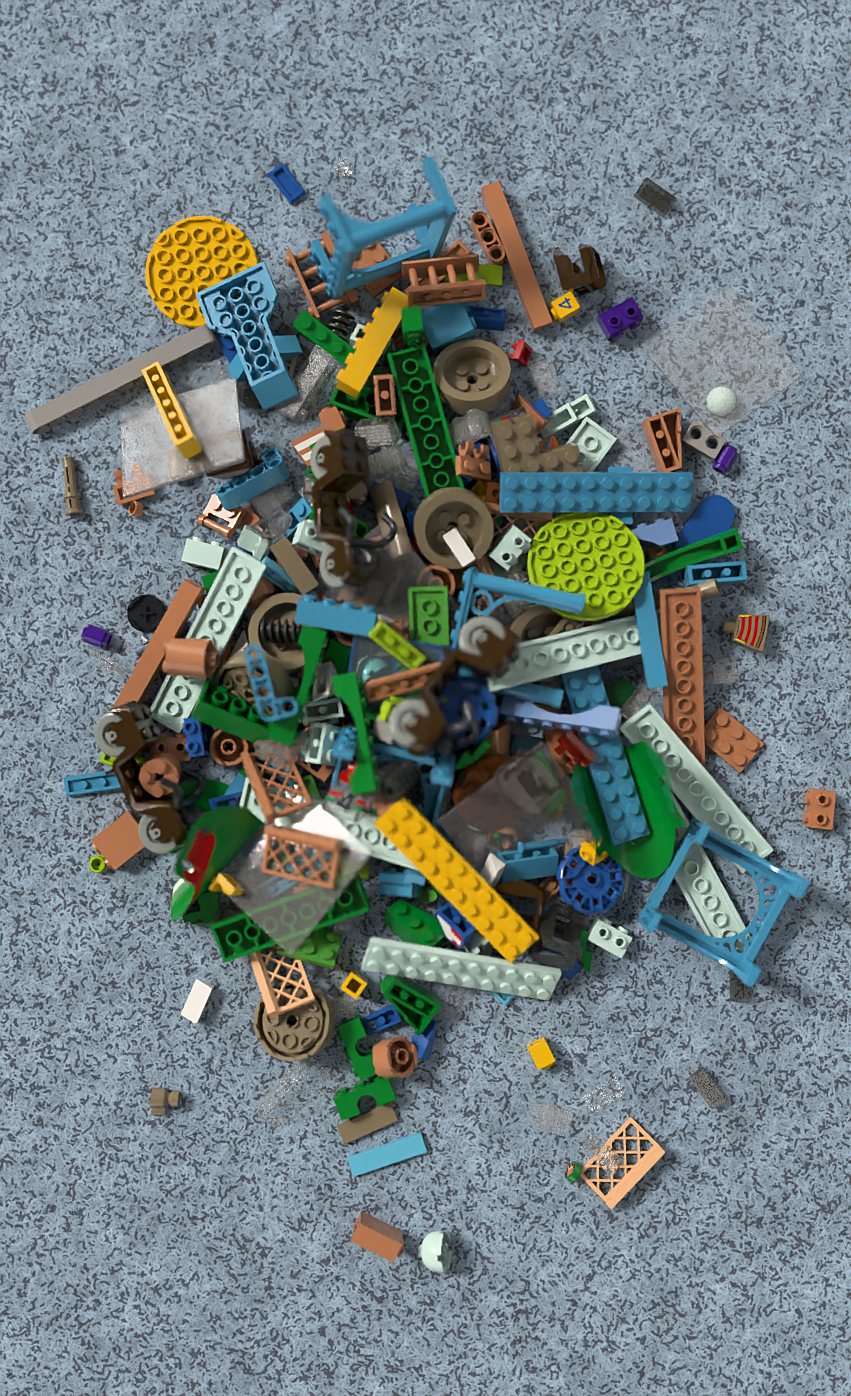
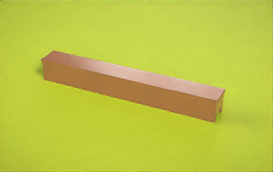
[481,181,552,333]
[113,579,206,707]

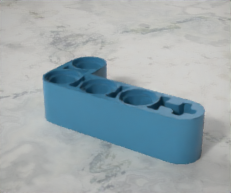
[215,447,290,510]
[244,644,298,722]

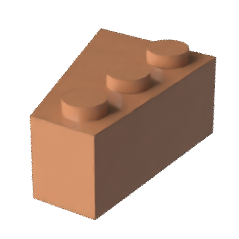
[641,407,682,472]

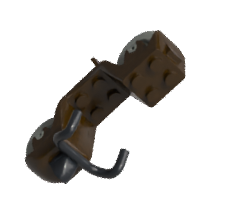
[304,429,398,589]
[389,616,521,759]
[94,701,206,854]

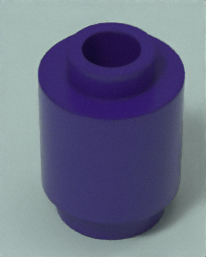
[712,445,739,475]
[81,624,112,648]

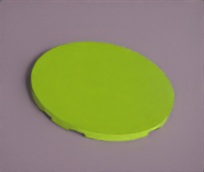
[527,512,645,621]

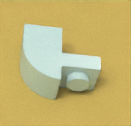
[237,524,274,561]

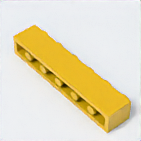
[335,287,409,399]
[141,361,203,460]

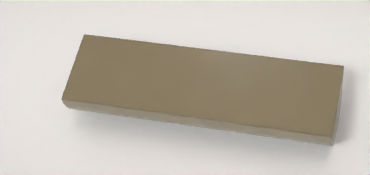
[369,480,412,563]

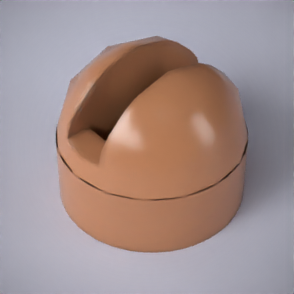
[128,501,145,517]

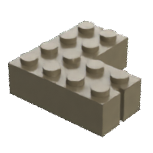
[491,414,583,472]

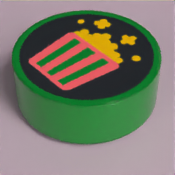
[564,1161,582,1182]

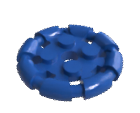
[436,676,499,747]
[557,844,625,915]

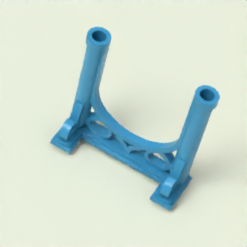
[450,566,586,709]

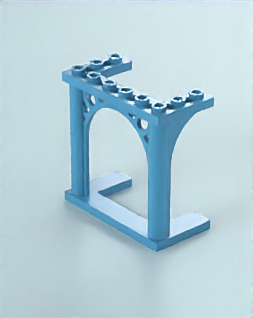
[309,156,458,301]
[309,726,457,885]
[637,818,810,987]

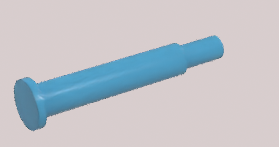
[518,838,569,853]

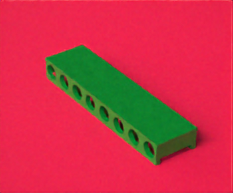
[387,343,464,498]
[210,870,371,963]

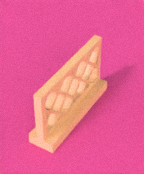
[248,943,315,1020]
[579,1116,665,1209]

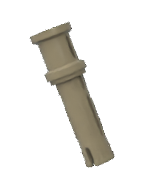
[62,457,83,516]

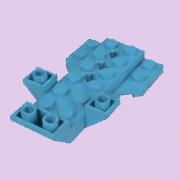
[196,261,303,411]

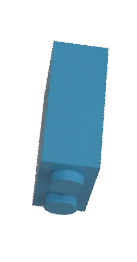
[421,302,477,355]

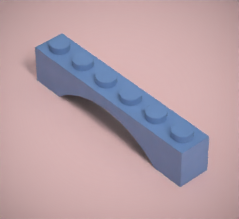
[628,517,678,549]
[500,695,622,738]

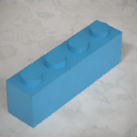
[295,595,379,637]

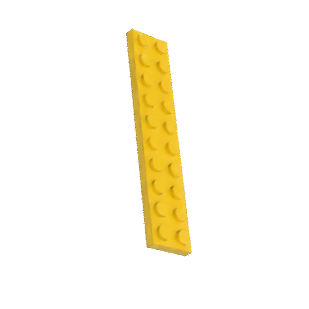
[374,796,539,963]

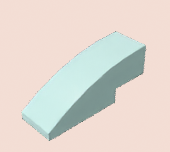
[540,394,598,438]

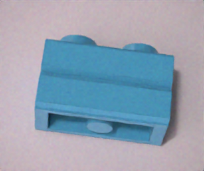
[379,867,422,898]

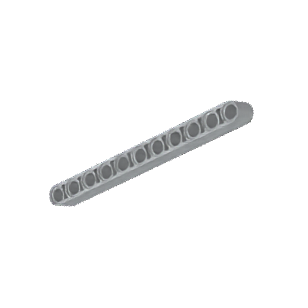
[25,324,219,434]

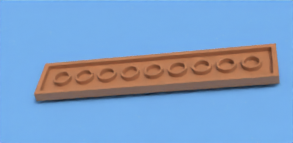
[660,587,705,767]

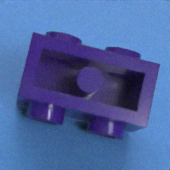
[597,297,644,340]

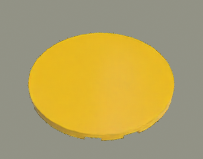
[146,216,258,329]

